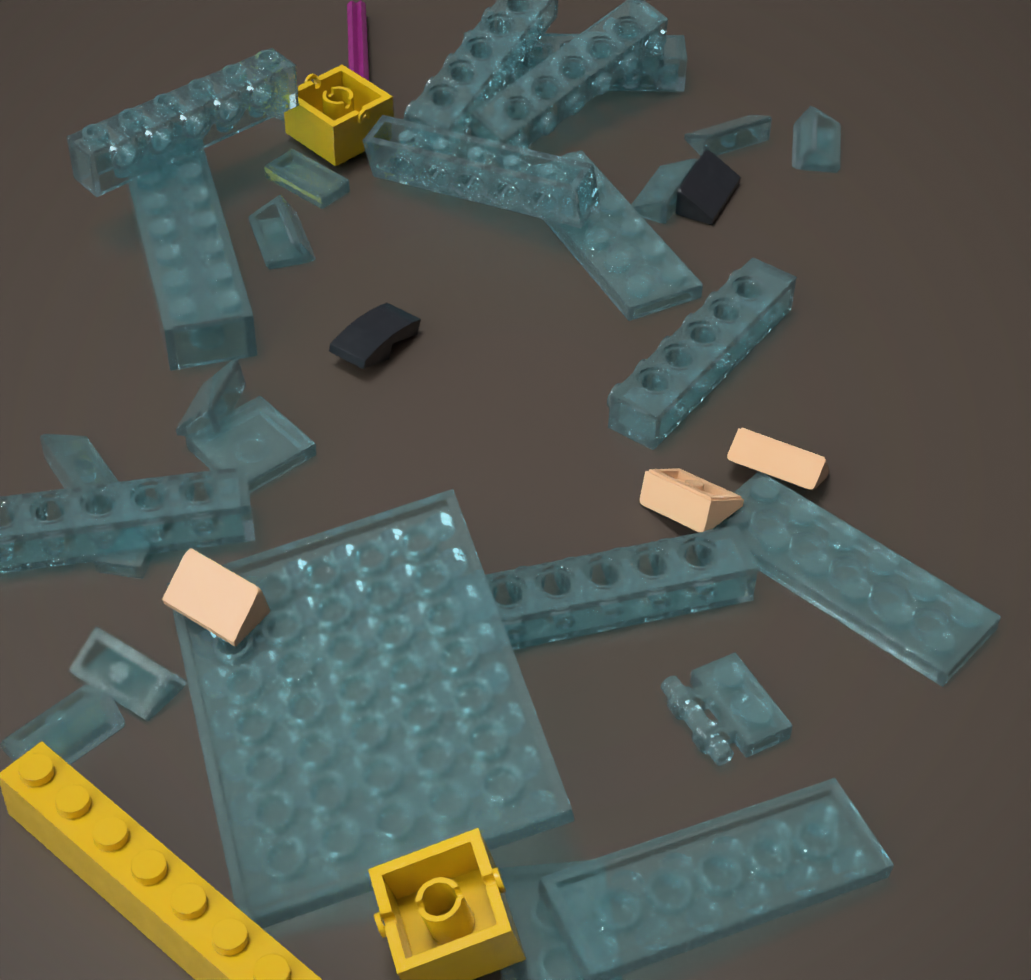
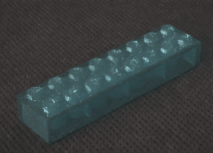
[115,117,257,371]

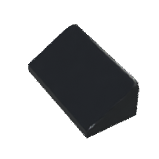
[675,149,741,225]

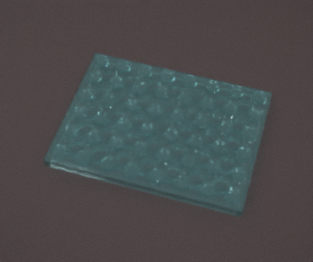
[167,489,575,929]

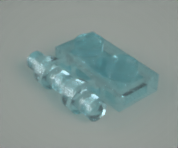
[660,652,793,766]

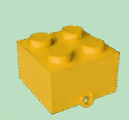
[283,64,394,166]
[368,828,526,980]

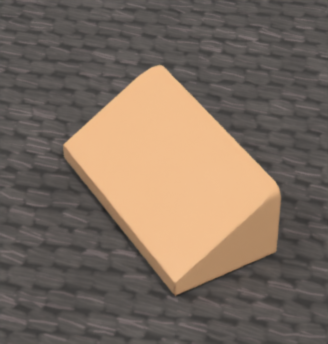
[727,428,829,490]
[640,468,744,533]
[162,548,270,647]

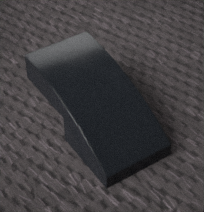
[329,303,421,369]

